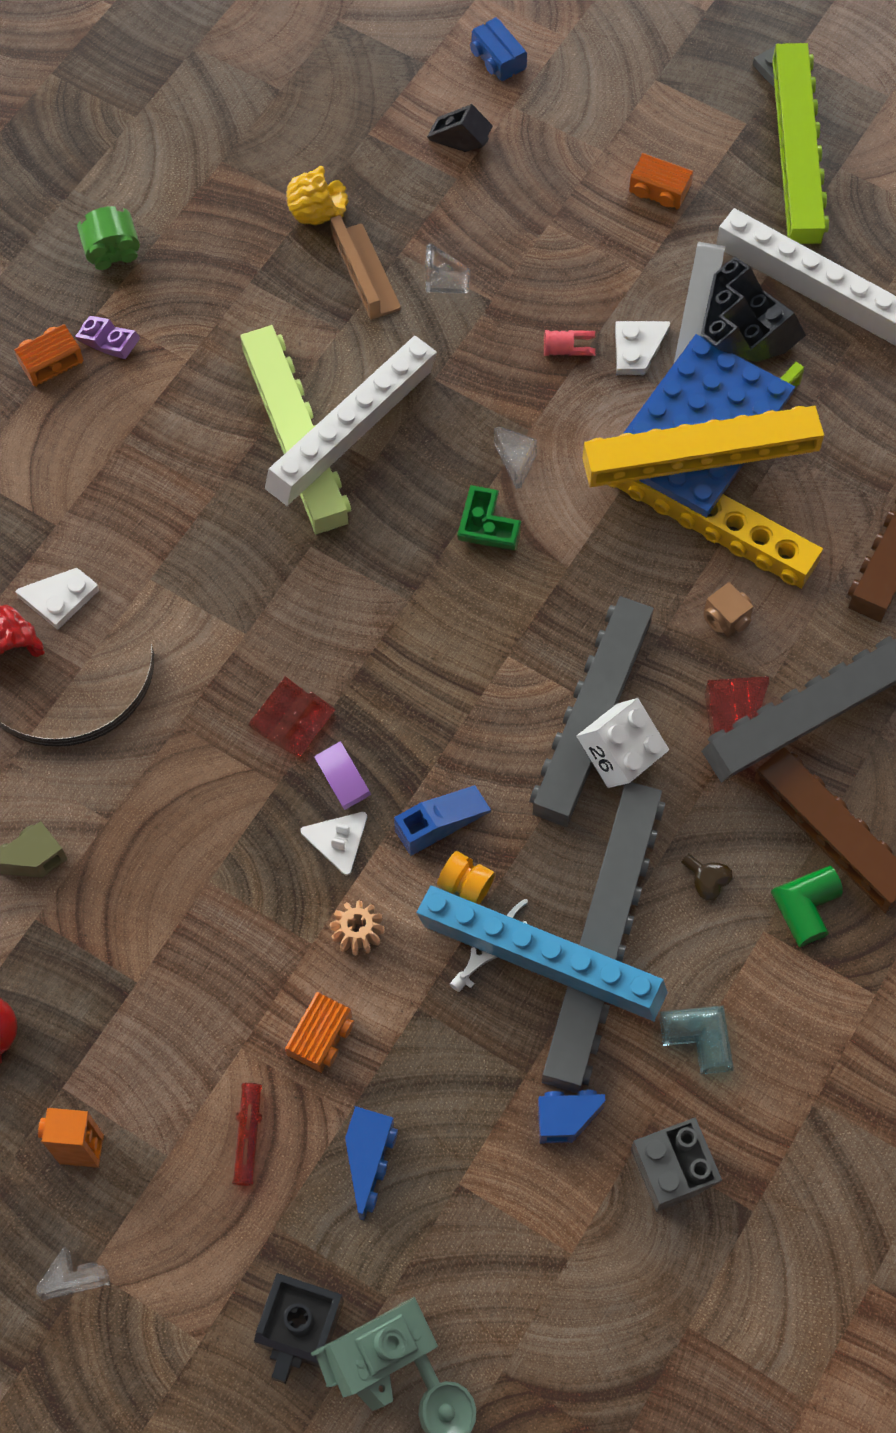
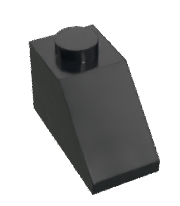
[427,104,493,152]

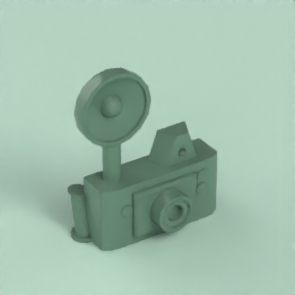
[311,1297,476,1433]

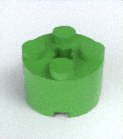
[77,206,140,270]

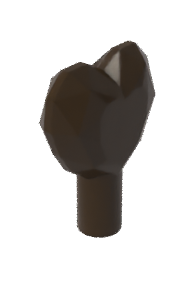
[681,853,733,901]

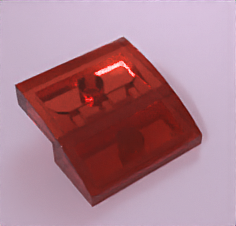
[248,676,336,757]

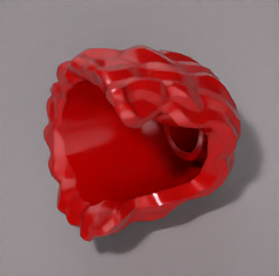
[0,605,45,657]

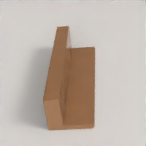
[330,215,401,320]

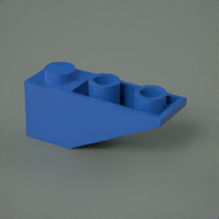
[394,785,491,856]
[345,1106,398,1221]

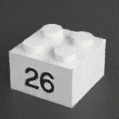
[576,698,669,788]

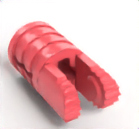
[544,330,595,356]

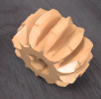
[330,900,385,956]

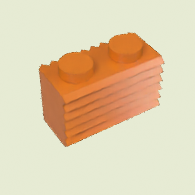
[629,153,693,210]
[14,324,84,386]
[285,992,354,1073]

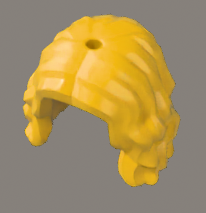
[286,166,349,225]

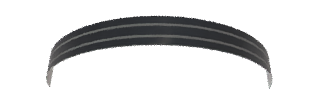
[0,644,154,747]

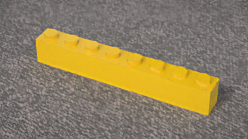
[582,406,824,488]

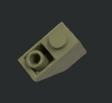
[0,821,67,878]

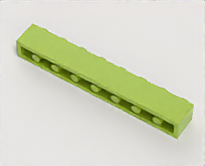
[772,43,829,244]

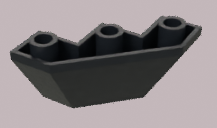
[701,256,806,362]

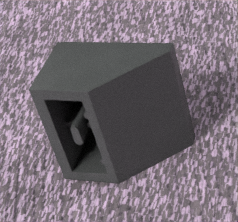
[631,1117,722,1212]

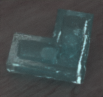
[659,1005,734,1074]

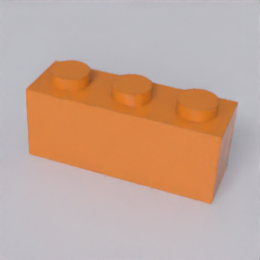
[38,1108,104,1168]

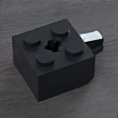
[254,1273,344,1384]

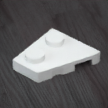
[615,321,670,375]
[15,568,99,630]

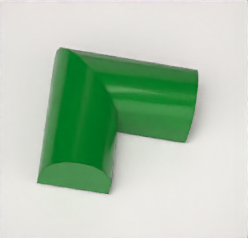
[457,485,521,551]
[771,865,843,947]

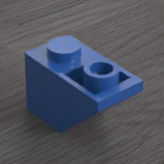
[538,1090,606,1144]

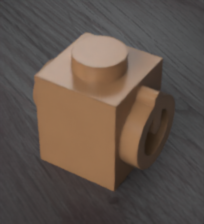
[704,582,753,637]

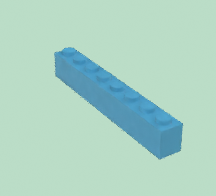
[416,885,668,1021]

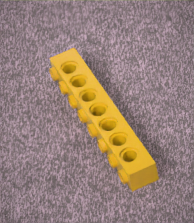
[608,480,823,589]

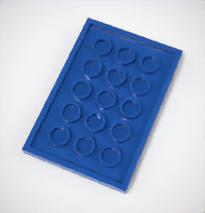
[623,334,795,518]

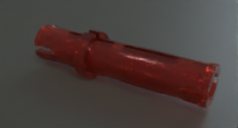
[232,1083,262,1186]

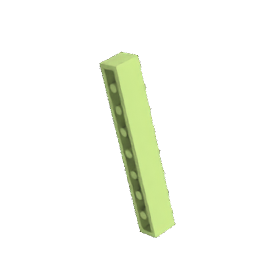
[240,325,351,535]

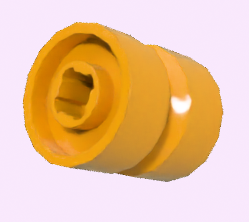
[437,851,496,905]

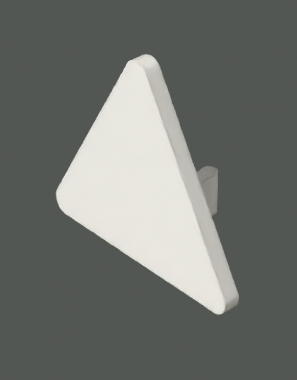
[301,812,367,876]

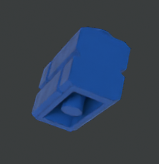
[470,17,527,81]

